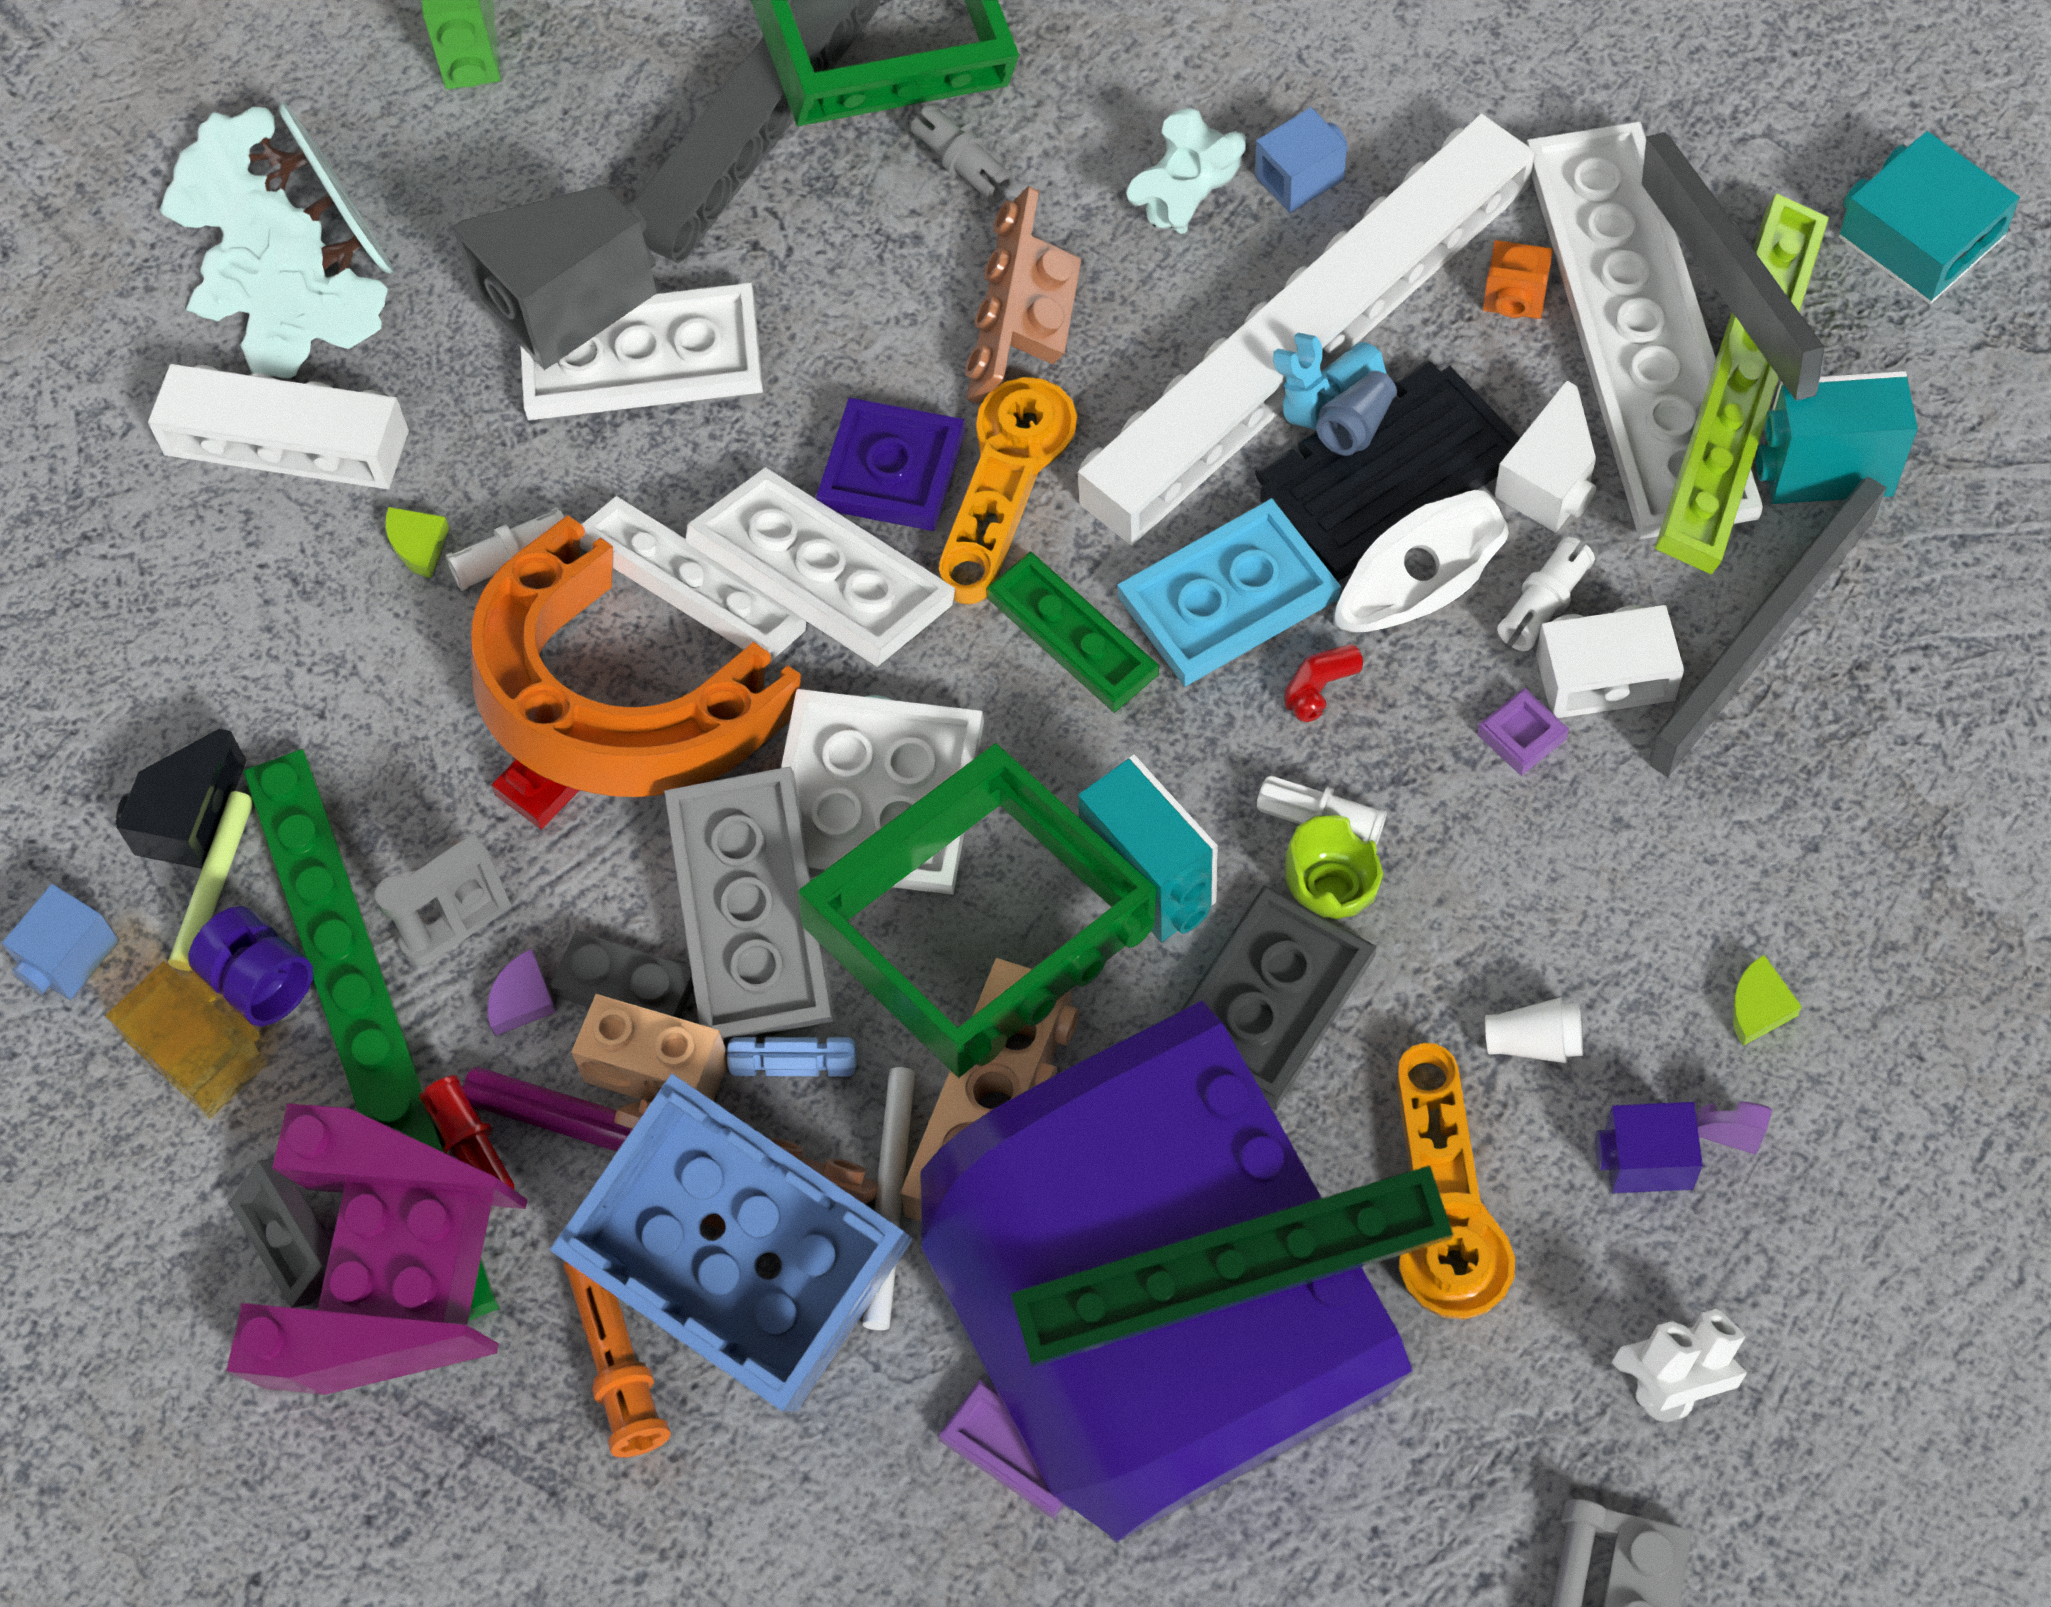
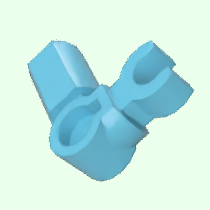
[1273,332,1386,430]

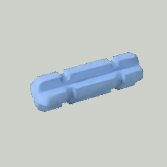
[727,1037,857,1077]

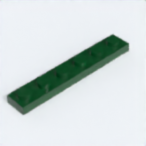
[1010,1165,1453,1367]

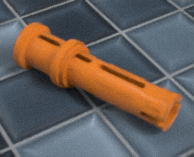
[563,1261,671,1458]

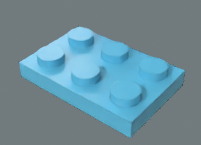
[1117,498,1341,687]

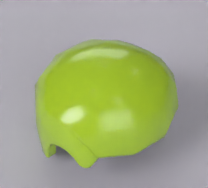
[1284,815,1384,919]

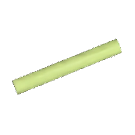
[168,791,254,971]

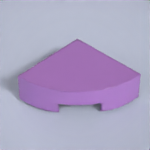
[488,949,556,1036]
[1696,1101,1773,1155]

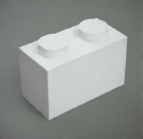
[1536,605,1684,718]

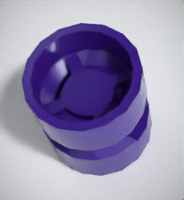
[188,906,313,1027]

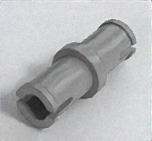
[911,104,1015,203]

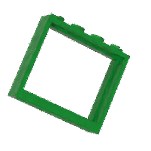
[751,0,1019,127]
[797,743,1156,1078]

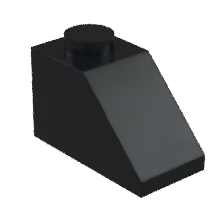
[116,729,247,869]

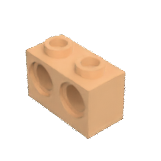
[571,994,727,1101]

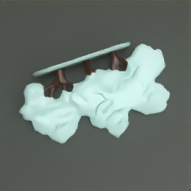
[160,101,395,378]

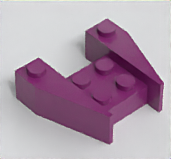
[226,1103,528,1395]

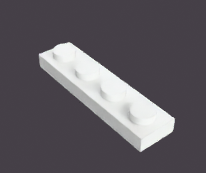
[580,496,806,661]

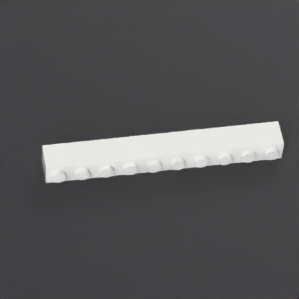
[1078,113,1535,546]

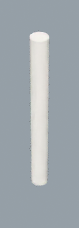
[862,1067,915,1330]

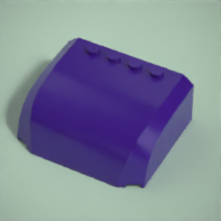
[920,1001,1413,1543]

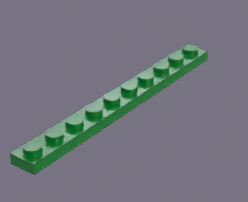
[243,749,500,1321]

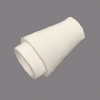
[1485,997,1583,1063]

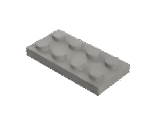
[664,766,834,1042]

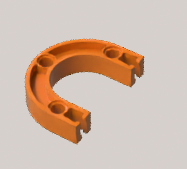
[471,515,801,797]

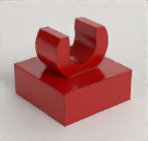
[491,759,579,830]

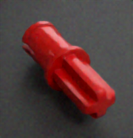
[419,1075,515,1190]

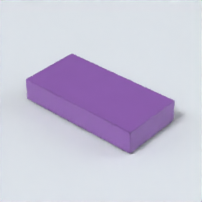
[938,1379,1063,1519]

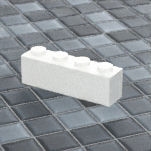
[148,364,409,489]

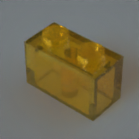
[105,961,267,1120]

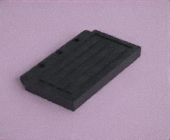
[1255,360,1520,582]

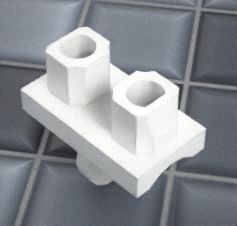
[1612,1309,1747,1423]

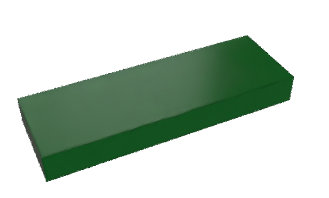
[986,551,1159,713]

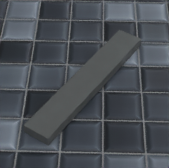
[1642,132,1825,401]
[1649,476,1886,777]

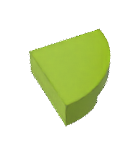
[385,507,449,579]
[1733,955,1802,1046]

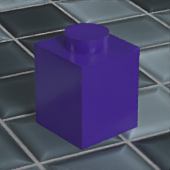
[1595,1102,1703,1194]

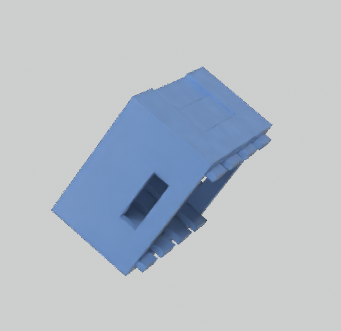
[550,1073,914,1412]

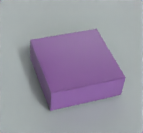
[1477,687,1569,776]

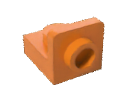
[1483,240,1553,319]

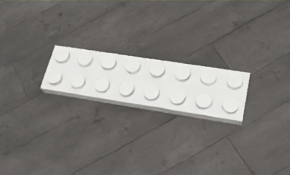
[1526,122,1763,539]

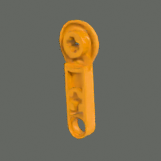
[939,377,1077,604]
[1397,1043,1515,1320]

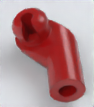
[1284,644,1363,722]

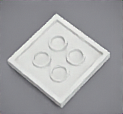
[781,689,984,895]

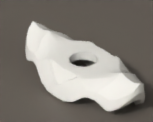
[1333,490,1509,632]

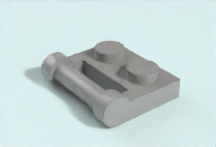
[375,832,512,965]
[1551,1499,1693,1607]

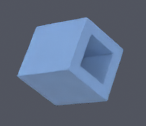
[1255,107,1348,213]
[1,884,119,1000]

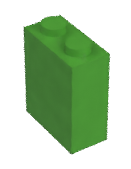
[422,0,501,90]

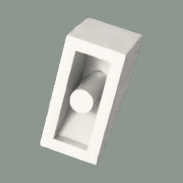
[1494,381,1596,533]

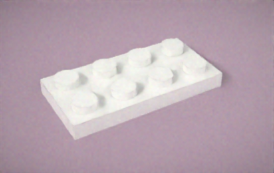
[521,283,763,420]
[685,467,955,667]

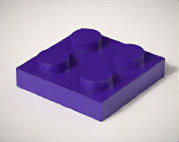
[816,398,965,532]

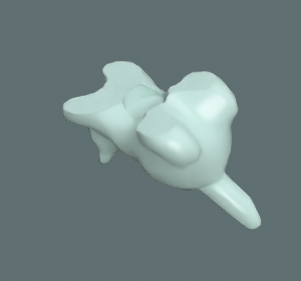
[1126,108,1246,234]

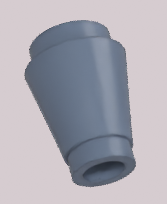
[1316,371,1397,456]

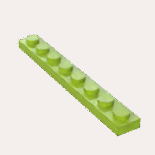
[1654,193,1829,575]

